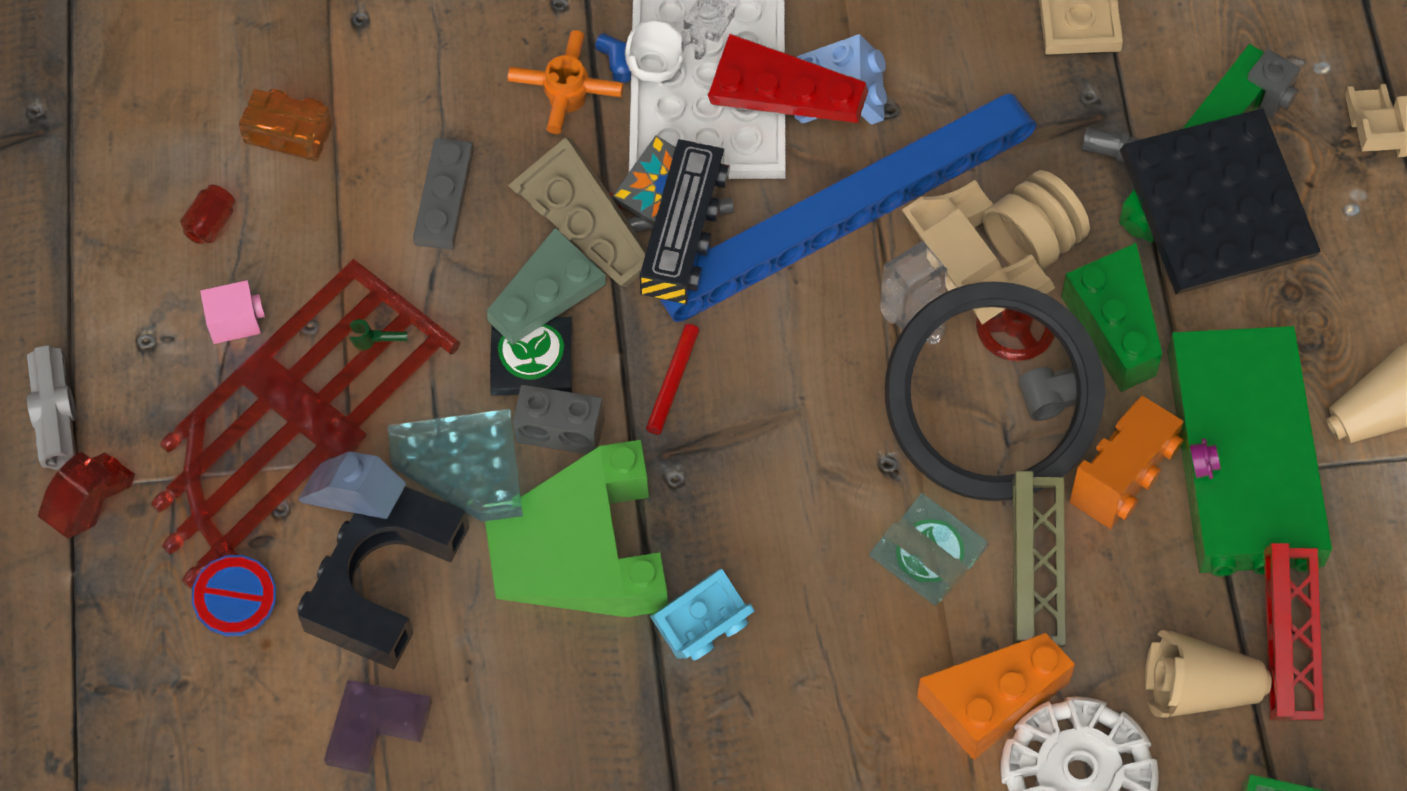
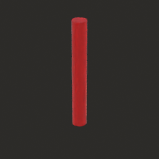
[646,324,700,435]

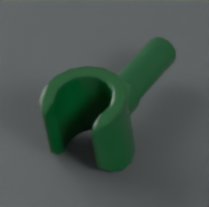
[349,319,408,351]

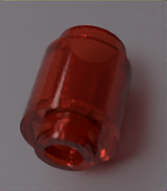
[180,184,235,244]

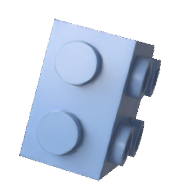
[794,34,887,125]

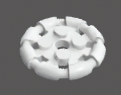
[1000,696,1159,791]

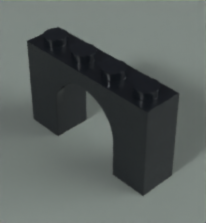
[297,486,469,670]

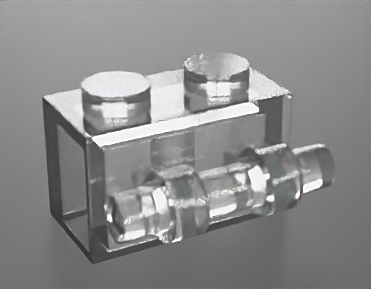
[879,241,948,344]

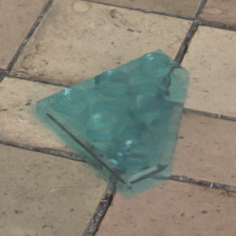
[388,409,523,522]

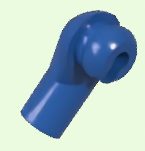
[595,33,631,83]

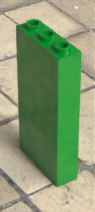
[1167,326,1332,577]

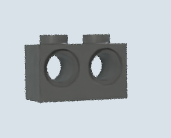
[513,385,605,454]

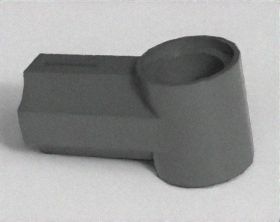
[1018,367,1106,421]

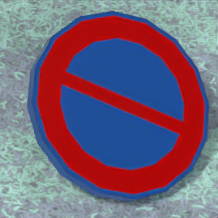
[192,555,276,636]

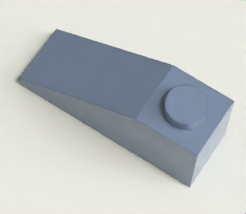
[298,451,407,519]

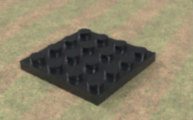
[1119,108,1321,295]

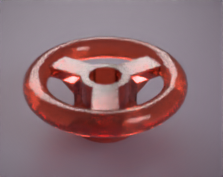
[976,309,1055,361]

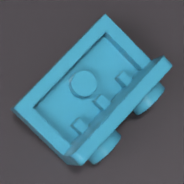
[650,569,755,661]

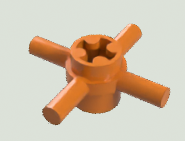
[508,30,624,134]

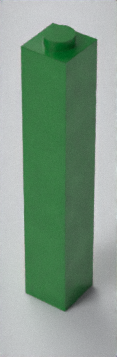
[1119,43,1266,244]

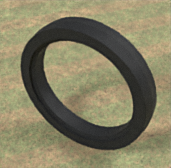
[885,281,1105,501]

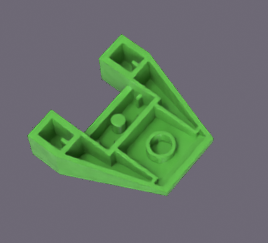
[485,440,668,617]

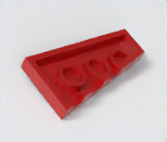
[708,33,868,123]

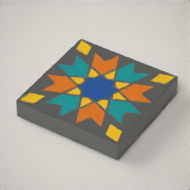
[612,135,676,226]

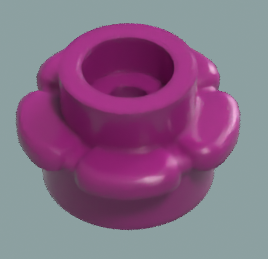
[1190,438,1221,479]

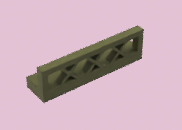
[1012,471,1066,647]

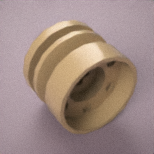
[982,170,1090,271]

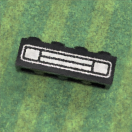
[640,139,730,305]

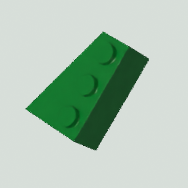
[1061,243,1162,392]

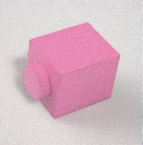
[200,280,265,344]

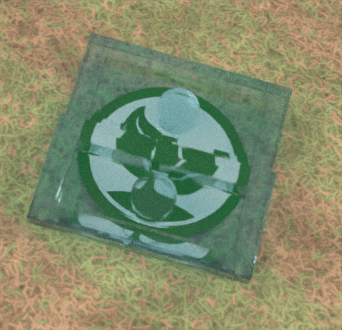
[869,493,989,606]

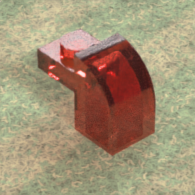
[37,451,135,539]

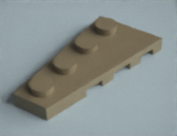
[508,137,647,287]

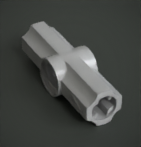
[27,345,77,470]

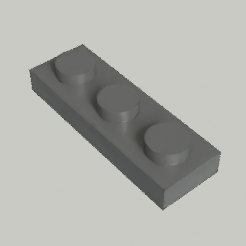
[413,138,474,250]

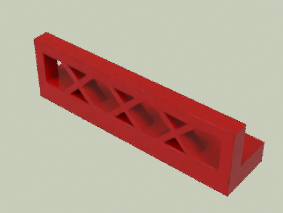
[1264,543,1324,721]

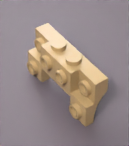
[1345,84,1407,157]
[902,180,1055,324]

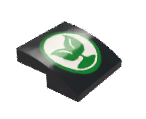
[490,317,573,396]

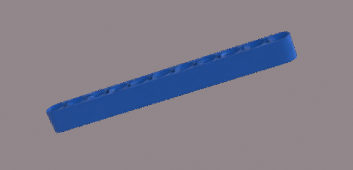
[659,93,1037,322]

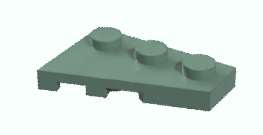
[487,228,606,345]

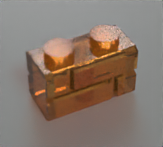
[239,89,332,161]

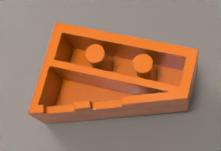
[1069,395,1184,529]
[917,633,1075,760]

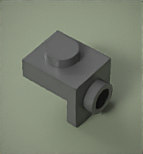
[1247,50,1301,119]

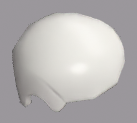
[625,19,683,83]

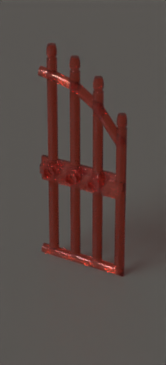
[151,258,460,589]

